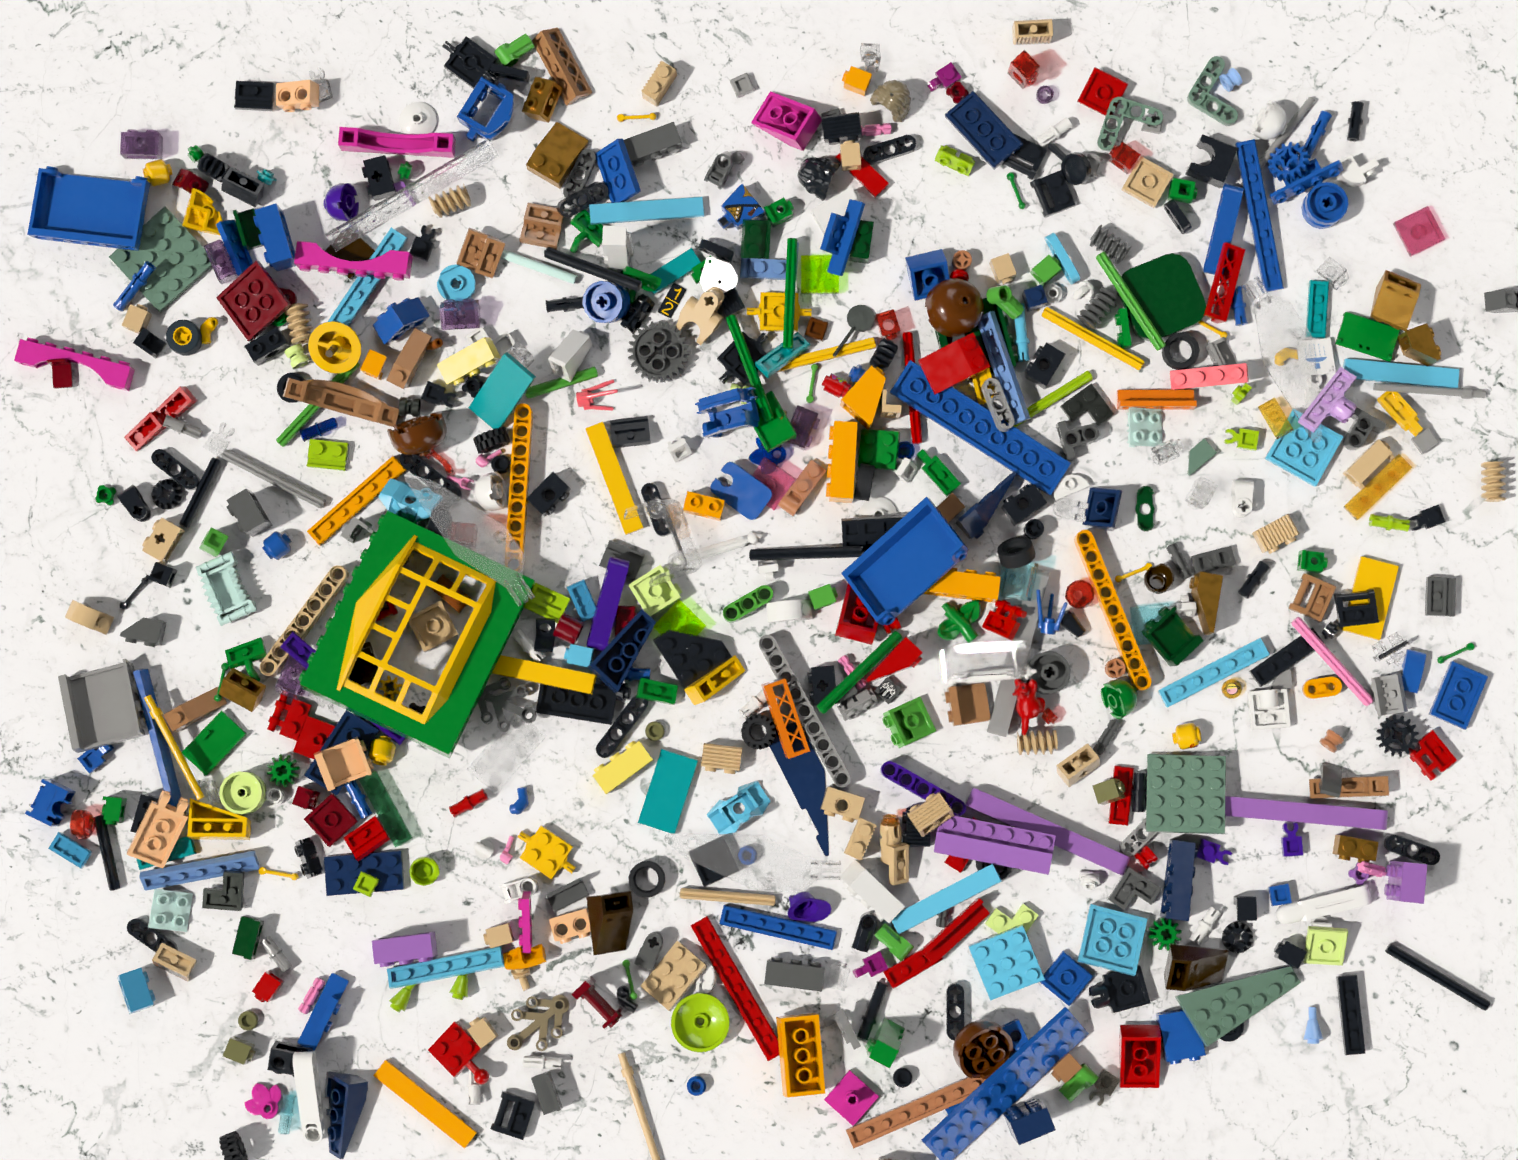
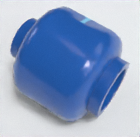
[262,531,292,560]

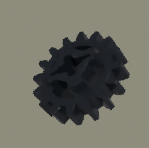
[1376,715,1419,757]

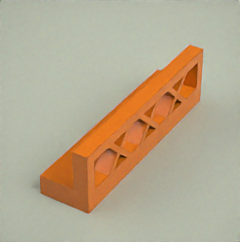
[1117,390,1197,410]
[761,678,810,759]

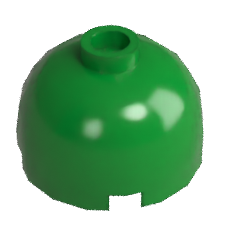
[1101,679,1138,719]

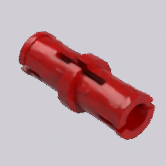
[449,788,489,818]

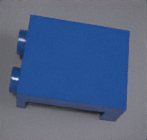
[1156,1009,1206,1064]

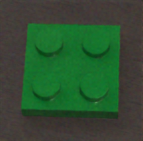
[858,429,900,470]

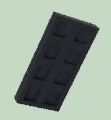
[841,515,905,553]

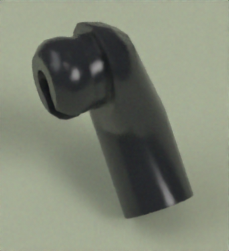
[616,985,638,1013]

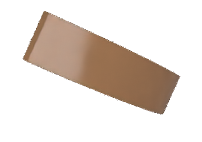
[1309,776,1389,798]

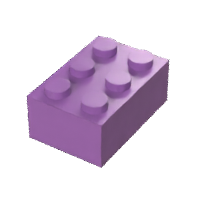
[1384,861,1427,904]
[372,932,438,967]

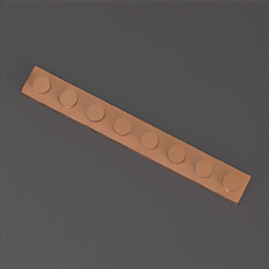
[846,1077,986,1149]

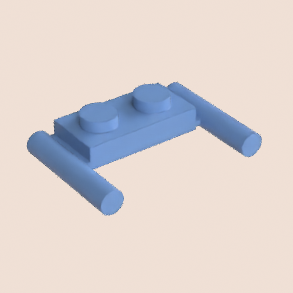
[740,243,799,281]

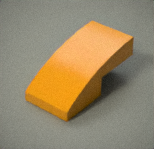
[503,944,546,970]

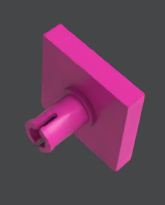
[824,1070,879,1126]

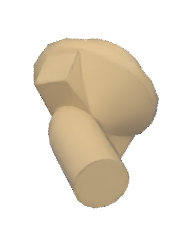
[511,967,530,991]

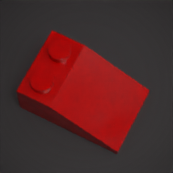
[918,333,990,395]
[835,583,878,645]
[865,637,923,683]
[1119,1025,1161,1088]

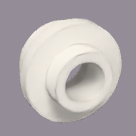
[1044,284,1062,304]
[266,786,285,805]

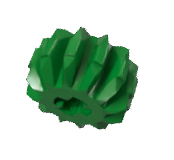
[267,754,300,787]
[1148,918,1182,951]

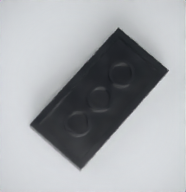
[536,683,616,725]

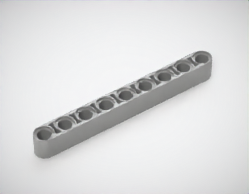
[987,568,1050,737]
[759,635,851,788]

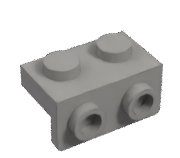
[341,517,374,544]
[1371,673,1408,716]

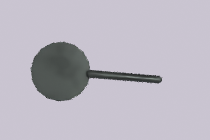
[833,305,875,357]

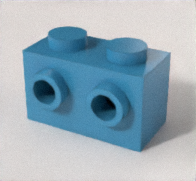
[117,968,155,1015]

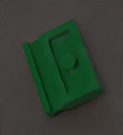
[741,219,771,259]

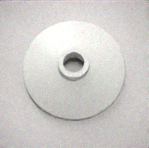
[399,102,437,135]
[859,497,897,517]

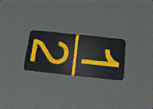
[658,283,686,318]

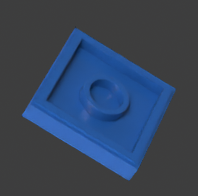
[1040,951,1093,1006]

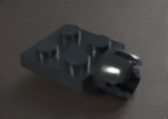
[1089,965,1151,1013]

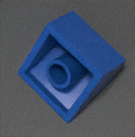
[905,249,950,301]

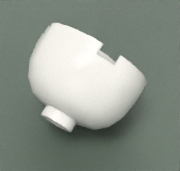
[1251,100,1287,140]
[473,471,509,511]

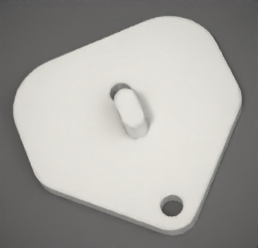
[700,257,738,298]

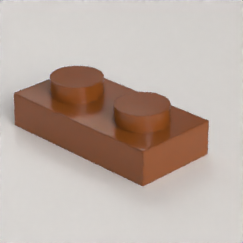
[431,574,472,613]

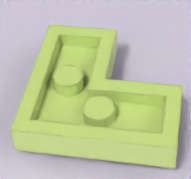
[984,903,1039,934]

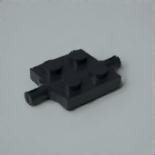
[442,36,498,89]
[717,331,769,385]

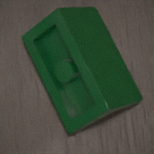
[233,208,264,251]
[232,916,264,960]

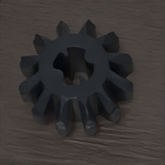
[197,153,230,182]
[870,338,898,372]

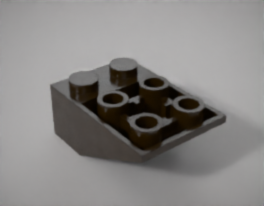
[586,891,633,955]
[1164,944,1229,991]

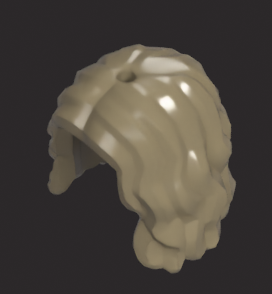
[870,80,911,122]

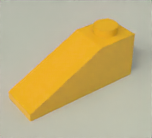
[684,655,745,705]

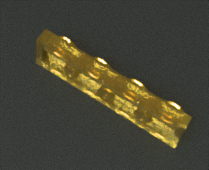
[1343,454,1412,520]

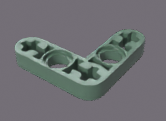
[1187,56,1238,126]
[1097,97,1163,151]

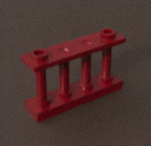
[571,976,623,1029]

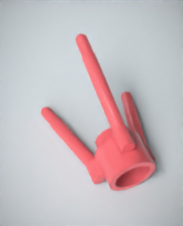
[576,379,618,411]

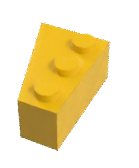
[187,798,251,840]

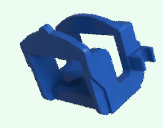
[457,77,514,142]
[695,387,760,438]

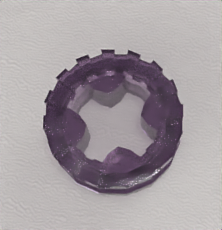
[1036,85,1054,104]

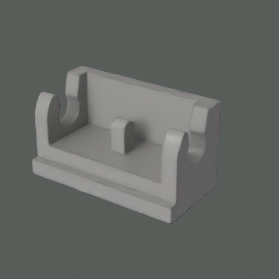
[1205,337,1237,366]

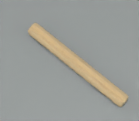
[680,888,776,906]

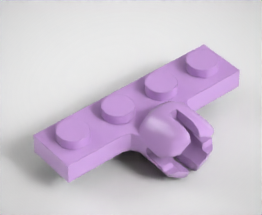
[1298,367,1357,433]

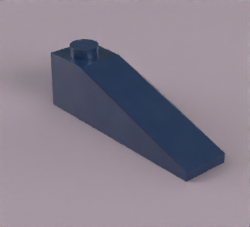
[955,471,1016,540]
[325,1071,368,1159]

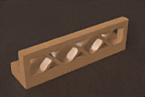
[532,27,592,106]

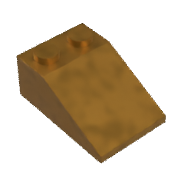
[526,122,589,189]
[1189,571,1223,635]

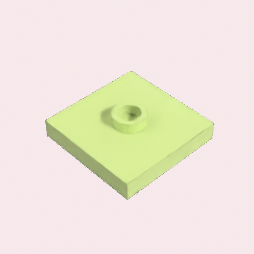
[1303,926,1348,966]

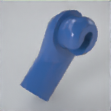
[509,787,529,815]

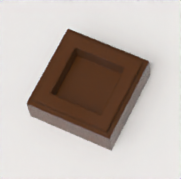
[804,317,828,341]

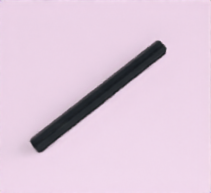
[544,247,642,291]
[749,546,863,561]
[1385,944,1491,1011]

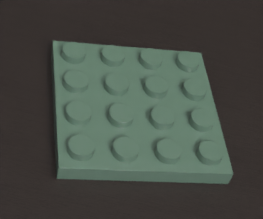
[109,206,217,313]
[1146,754,1226,834]

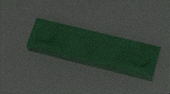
[359,770,413,848]

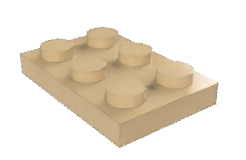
[641,941,707,1011]

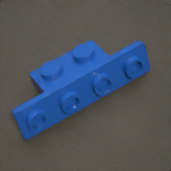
[1270,158,1344,205]
[820,199,865,276]
[297,973,349,1051]

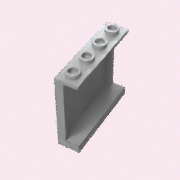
[58,659,146,753]

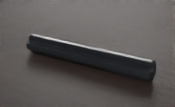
[179,457,221,528]
[94,815,120,891]

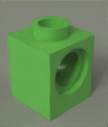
[1030,255,1062,286]
[199,527,229,557]
[808,584,838,611]

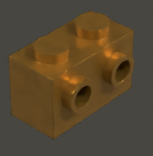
[522,76,563,123]
[219,668,266,712]
[1332,835,1379,863]

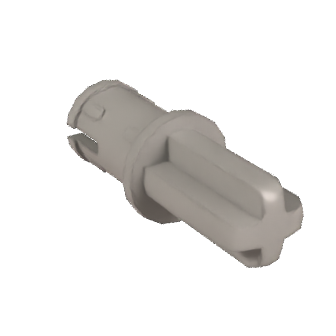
[162,415,202,439]
[260,936,292,972]

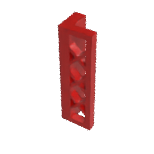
[1204,242,1246,324]
[919,898,990,965]

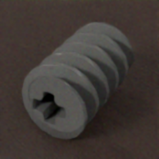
[1090,225,1132,265]
[1077,287,1117,330]

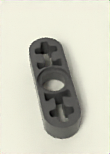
[563,149,596,202]

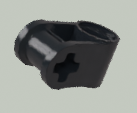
[117,485,151,522]

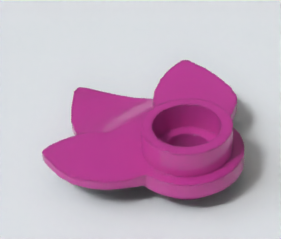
[244,1083,282,1119]

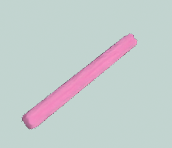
[1291,617,1374,706]

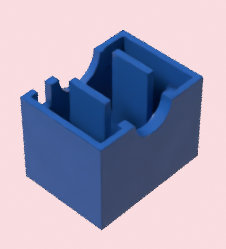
[25,779,76,827]

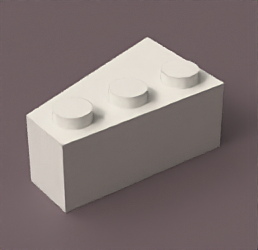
[839,860,905,923]

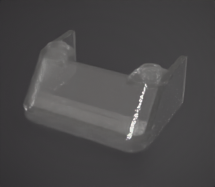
[623,499,702,587]
[940,640,1030,682]

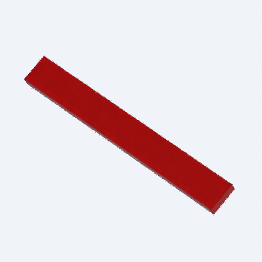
[690,916,779,1061]

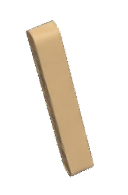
[260,565,349,677]

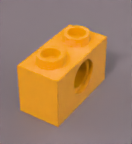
[683,491,725,521]

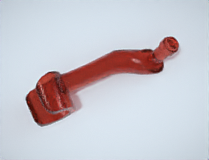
[424,449,455,476]

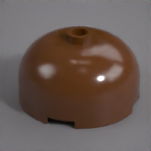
[925,278,984,337]
[387,412,447,456]
[953,1020,1013,1080]

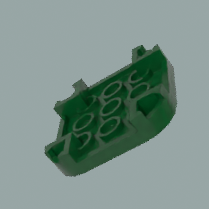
[1117,253,1206,342]

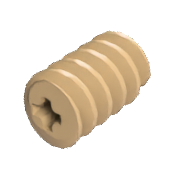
[428,183,471,218]
[285,303,313,345]
[1481,461,1506,502]
[1017,730,1058,755]

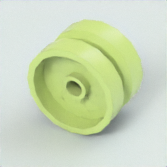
[219,771,267,814]

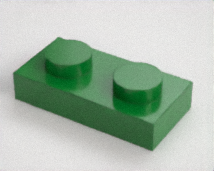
[1114,308,1132,349]
[636,678,678,705]

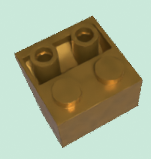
[1397,323,1441,366]

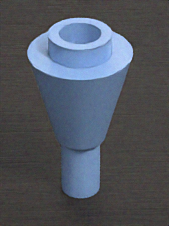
[1303,1007,1323,1044]

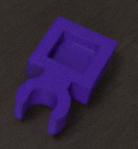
[1281,823,1303,857]
[1197,839,1232,865]

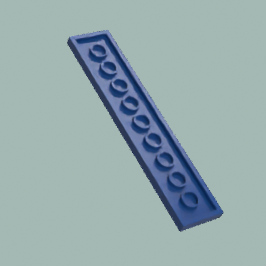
[889,360,1071,496]
[921,1007,1089,1160]

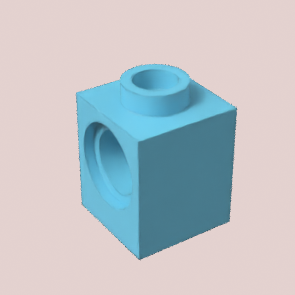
[564,644,594,668]

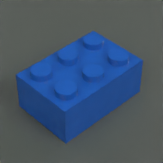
[253,203,296,272]

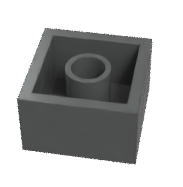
[226,488,273,537]

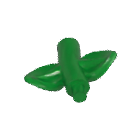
[937,600,981,644]

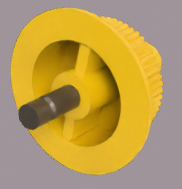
[308,321,361,373]

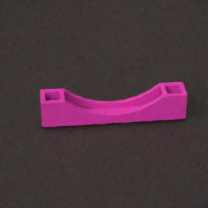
[338,127,456,158]
[294,241,413,281]
[14,337,135,391]

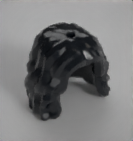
[797,157,840,201]

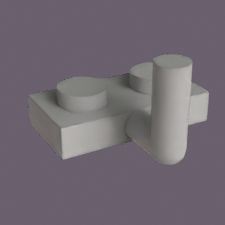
[823,1009,861,1050]

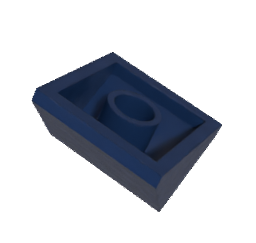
[1082,487,1122,531]

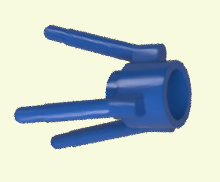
[1036,589,1068,635]

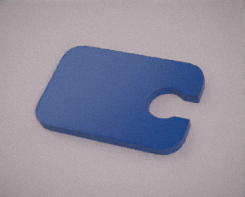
[710,462,772,520]

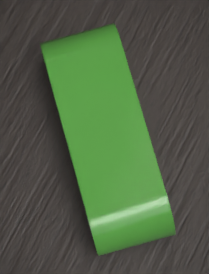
[723,585,773,623]

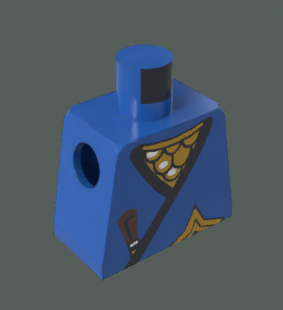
[717,184,765,230]

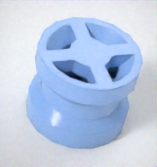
[1219,68,1243,92]

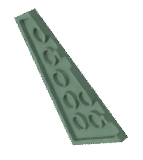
[1175,966,1301,1046]

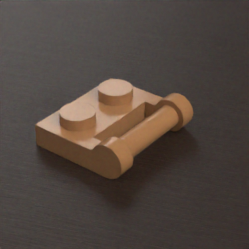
[1288,573,1336,622]

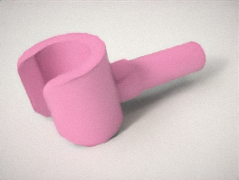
[476,449,502,467]
[447,475,474,490]
[500,836,514,864]

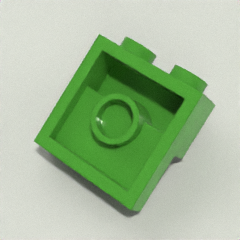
[882,696,936,748]

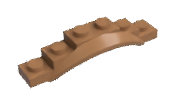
[283,378,399,427]

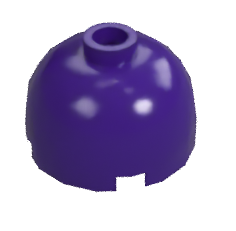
[323,183,359,221]

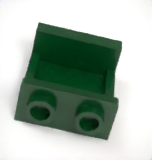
[1141,606,1204,666]

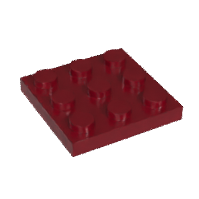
[216,261,292,342]

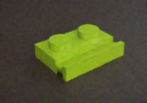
[306,439,349,471]
[524,583,571,623]

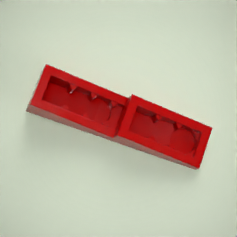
[124,386,198,451]

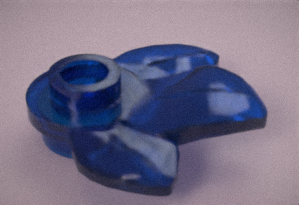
[748,437,786,474]

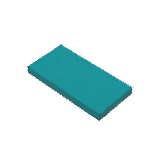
[468,352,536,429]
[638,749,698,834]

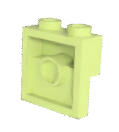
[628,565,682,617]

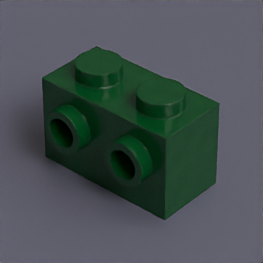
[849,220,874,264]

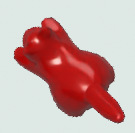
[1012,678,1046,735]

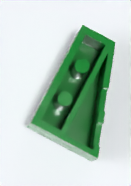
[865,1017,905,1068]

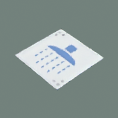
[1296,338,1336,376]

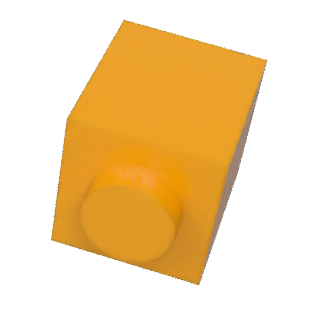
[842,66,872,96]

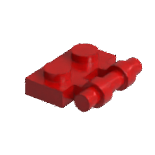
[982,600,1027,641]
[267,693,313,741]
[1408,730,1457,781]

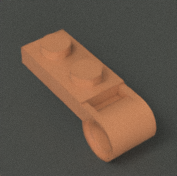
[778,460,827,516]

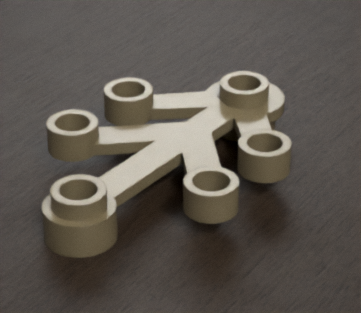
[507,995,569,1051]

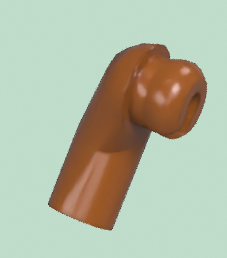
[426,338,443,351]

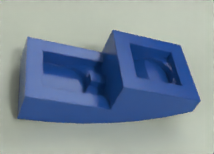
[1401,649,1426,693]

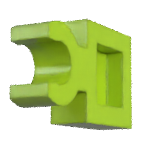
[1231,383,1252,405]
[1223,428,1259,451]

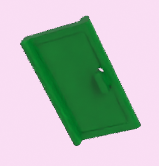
[1335,312,1400,362]
[754,391,797,452]
[181,710,247,776]

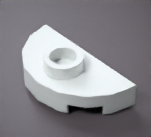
[1053,474,1090,501]
[696,958,717,994]

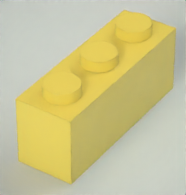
[437,337,501,386]
[592,741,653,794]

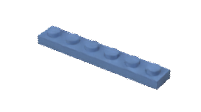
[978,311,1030,425]
[139,851,259,891]

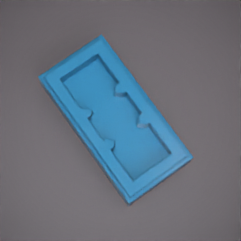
[566,579,596,622]
[48,832,92,869]

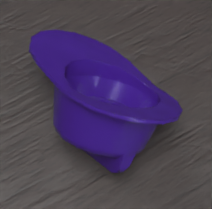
[787,891,832,922]

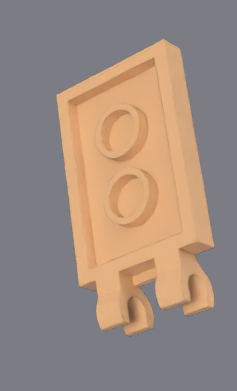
[127,790,189,868]

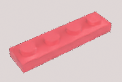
[1170,363,1249,390]

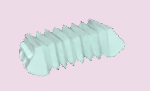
[196,551,257,626]

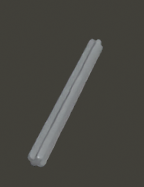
[222,449,326,509]

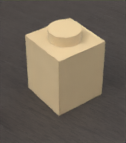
[840,140,861,171]
[989,253,1017,285]
[122,304,152,334]
[483,922,514,948]
[467,1016,498,1048]

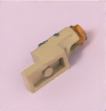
[879,814,909,886]

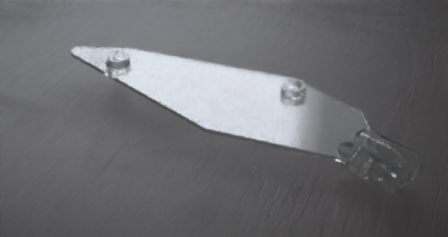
[1241,276,1323,443]
[405,474,535,606]
[664,833,841,894]

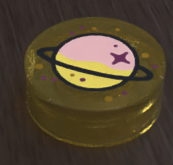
[1221,679,1242,699]

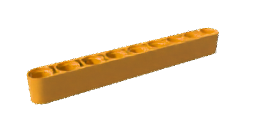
[504,403,533,573]
[1074,530,1152,691]

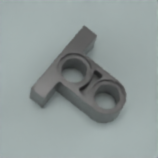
[1343,407,1387,450]
[1056,420,1099,461]

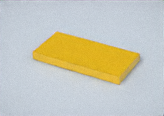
[1342,556,1399,640]

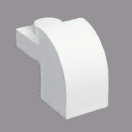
[1336,154,1379,187]
[766,600,812,622]

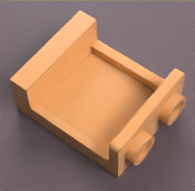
[314,737,374,791]

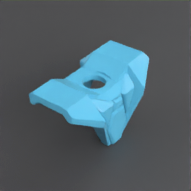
[378,478,443,524]
[707,781,771,835]

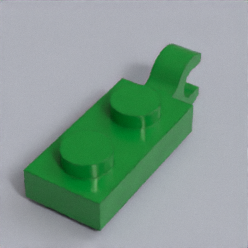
[916,449,961,497]

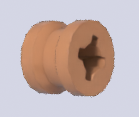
[952,250,972,271]
[1105,659,1126,678]
[1319,729,1344,753]

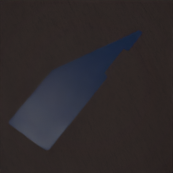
[769,722,829,856]

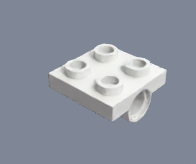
[1247,689,1291,730]

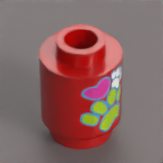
[822,373,851,398]

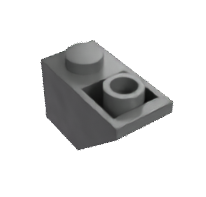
[1484,289,1518,313]
[120,617,167,647]

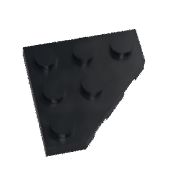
[653,630,732,688]

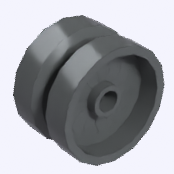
[1027,651,1071,695]

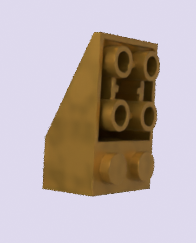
[1370,270,1421,331]

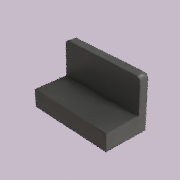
[545,878,589,912]
[531,1071,563,1115]

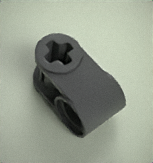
[704,151,735,190]
[634,932,663,971]

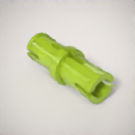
[1369,514,1410,532]

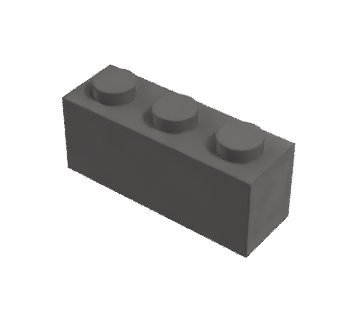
[624,122,682,167]
[764,957,825,992]

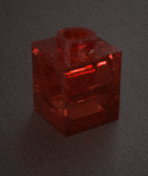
[1109,142,1141,174]
[875,309,901,340]

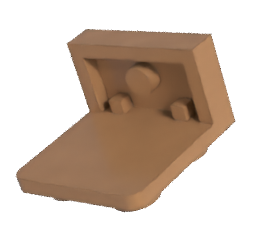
[944,683,990,726]

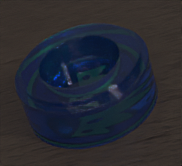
[898,441,915,460]

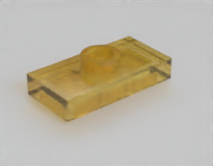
[1258,397,1293,439]

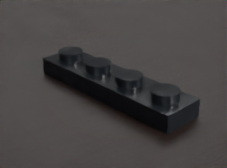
[1249,627,1324,687]
[1336,975,1366,1055]

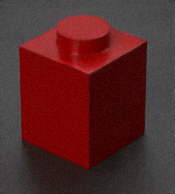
[252,971,285,1003]

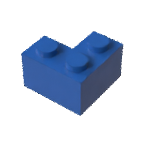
[373,297,430,345]

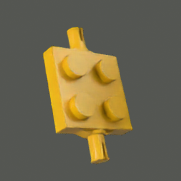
[747,292,812,332]
[517,825,576,879]

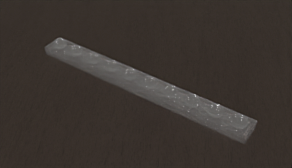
[325,138,499,252]

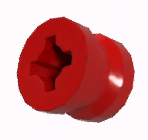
[882,617,901,635]
[1134,845,1158,870]

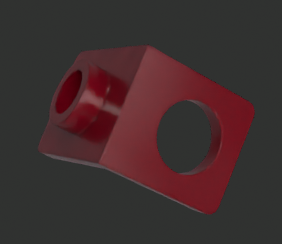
[172,169,209,194]
[47,359,73,389]

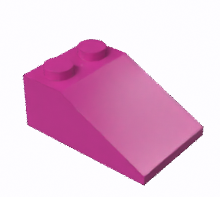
[751,91,822,151]

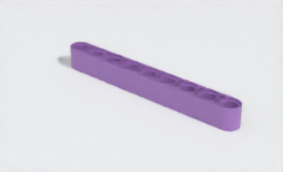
[965,788,1131,876]
[1225,796,1388,830]

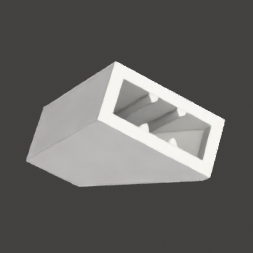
[811,187,861,235]
[548,329,592,382]

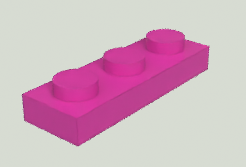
[518,891,532,953]

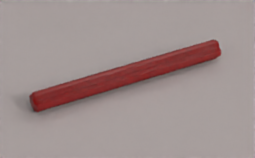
[902,332,922,444]

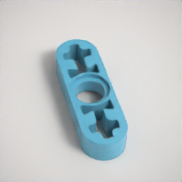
[1045,232,1080,285]

